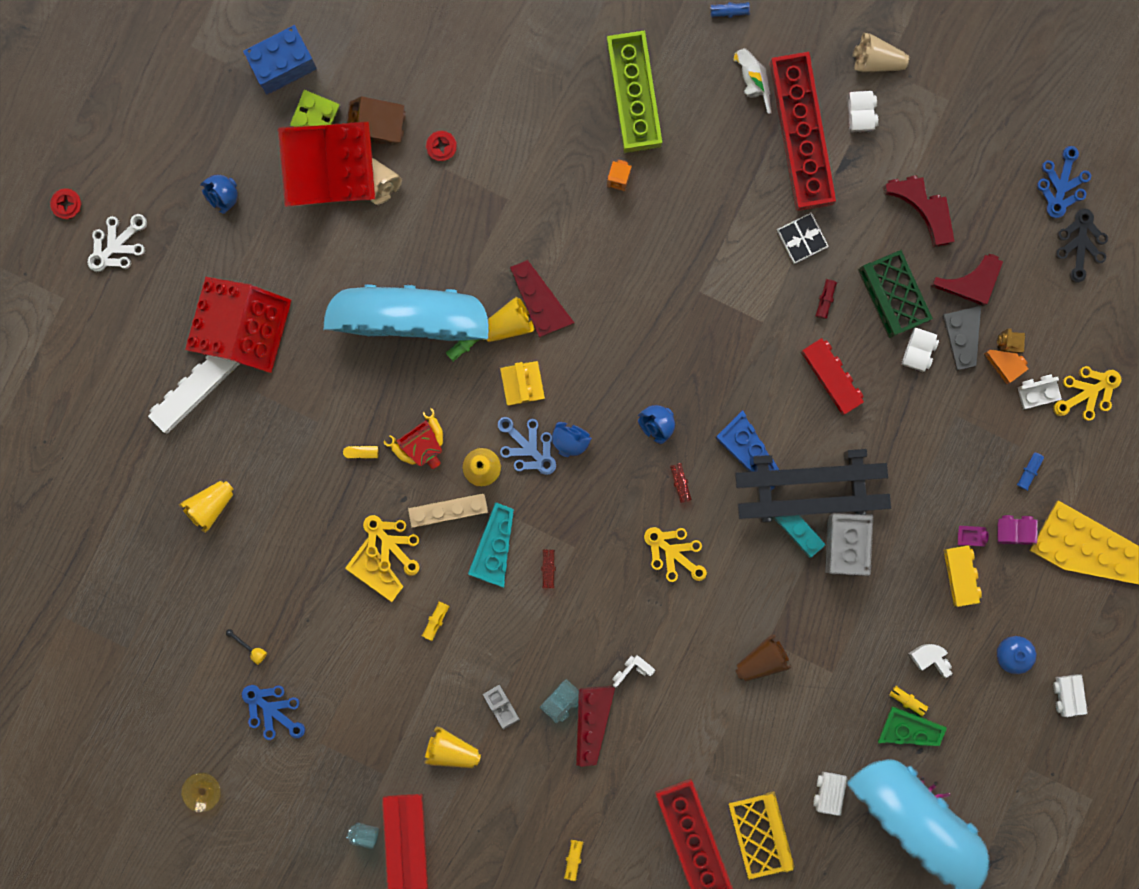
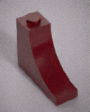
[931,254,1003,306]

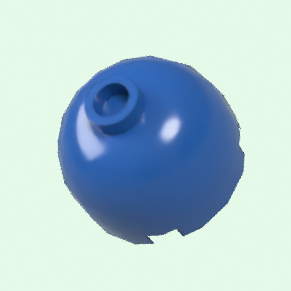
[200,174,238,213]
[638,405,675,444]
[552,422,592,457]
[997,636,1036,674]

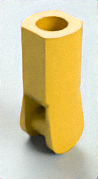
[343,446,379,458]

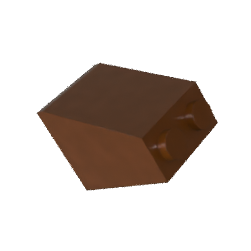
[347,96,406,145]

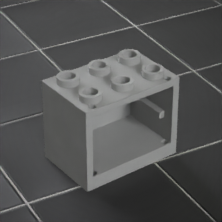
[825,514,872,575]

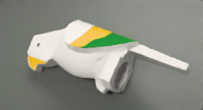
[734,48,772,114]

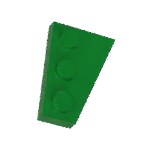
[878,706,947,746]

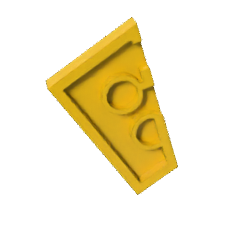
[345,538,403,603]

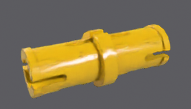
[421,601,450,641]
[889,686,928,717]
[564,840,583,881]

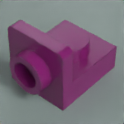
[958,526,989,547]

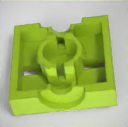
[290,90,340,127]

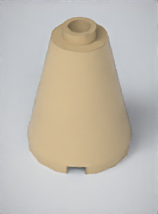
[371,158,402,205]

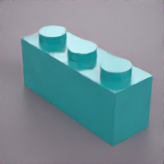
[773,515,826,558]

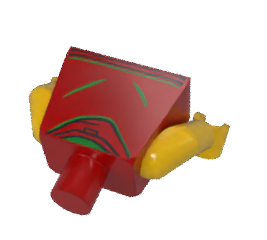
[384,408,443,469]

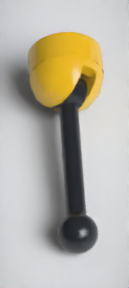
[226,629,267,665]

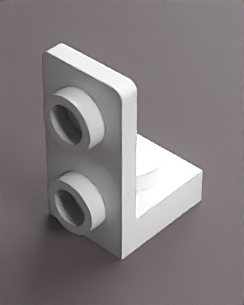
[612,655,655,688]

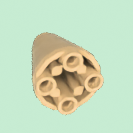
[853,32,909,72]

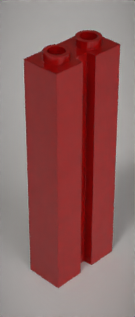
[383,794,428,889]

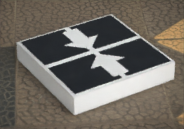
[777,213,828,264]

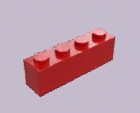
[801,338,864,416]

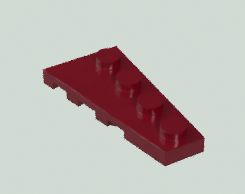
[510,260,574,338]

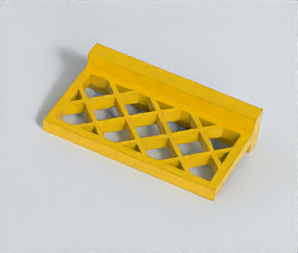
[729,791,795,879]

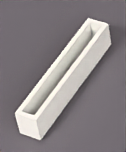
[148,355,240,434]

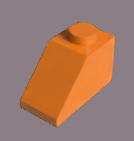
[607,160,631,191]
[984,350,1028,384]

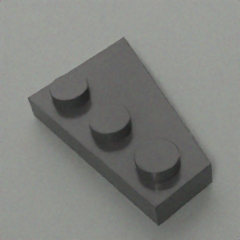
[943,306,981,370]

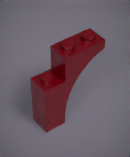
[883,176,955,247]

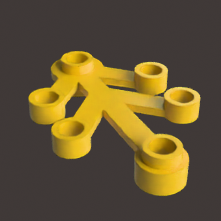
[1053,366,1121,421]
[363,515,419,576]
[644,527,707,582]

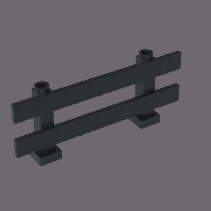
[735,449,891,523]

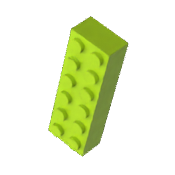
[607,31,662,153]

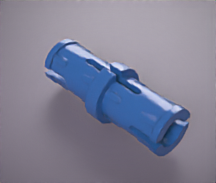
[711,2,750,18]

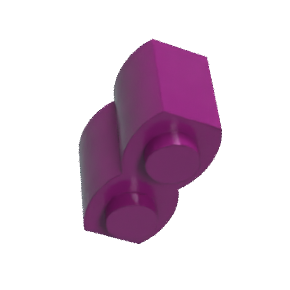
[997,515,1038,545]

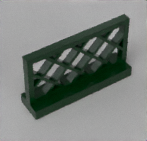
[858,250,933,338]

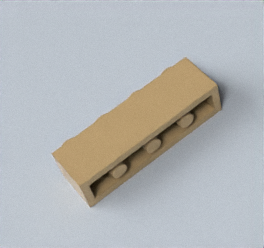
[408,494,488,528]

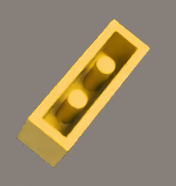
[943,545,982,607]

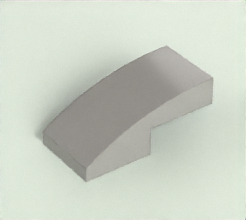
[483,685,520,730]

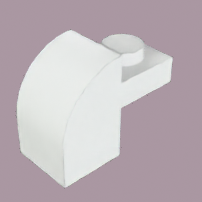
[908,644,952,678]

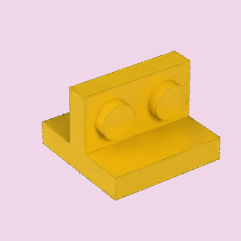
[500,361,545,406]

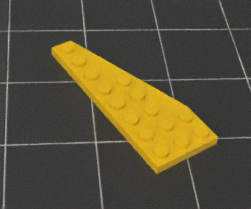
[1029,500,1139,585]

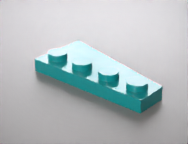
[468,502,514,588]

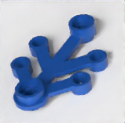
[1037,146,1091,218]
[242,685,305,740]

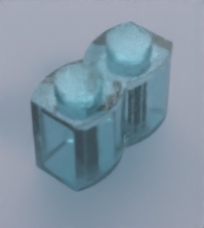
[540,678,579,723]
[347,822,379,849]

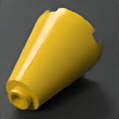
[483,297,534,342]
[463,448,501,486]
[179,481,233,533]
[425,727,481,768]

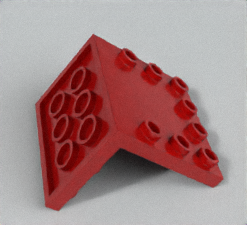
[278,122,375,206]
[185,277,292,373]

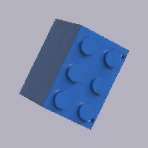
[243,25,317,95]

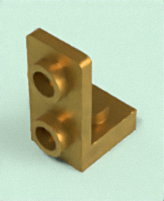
[997,328,1025,353]

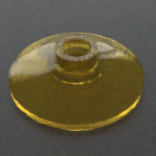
[182,773,221,812]

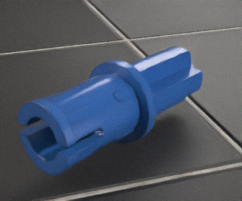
[1017,453,1044,491]

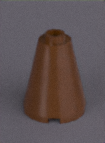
[735,634,792,681]

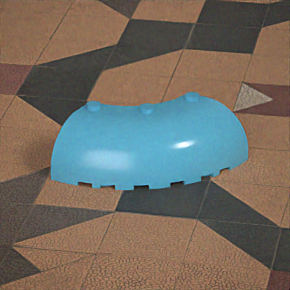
[324,285,488,341]
[848,760,989,889]

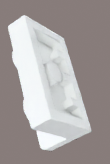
[1017,374,1062,410]

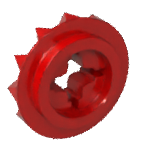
[426,131,456,161]
[50,189,82,219]

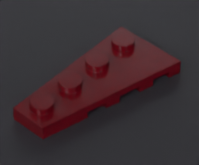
[576,686,615,767]

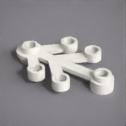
[88,214,147,272]

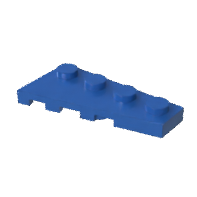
[715,410,779,490]

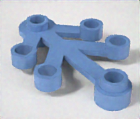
[498,417,556,475]

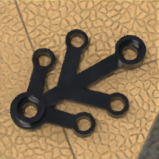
[1055,209,1108,283]

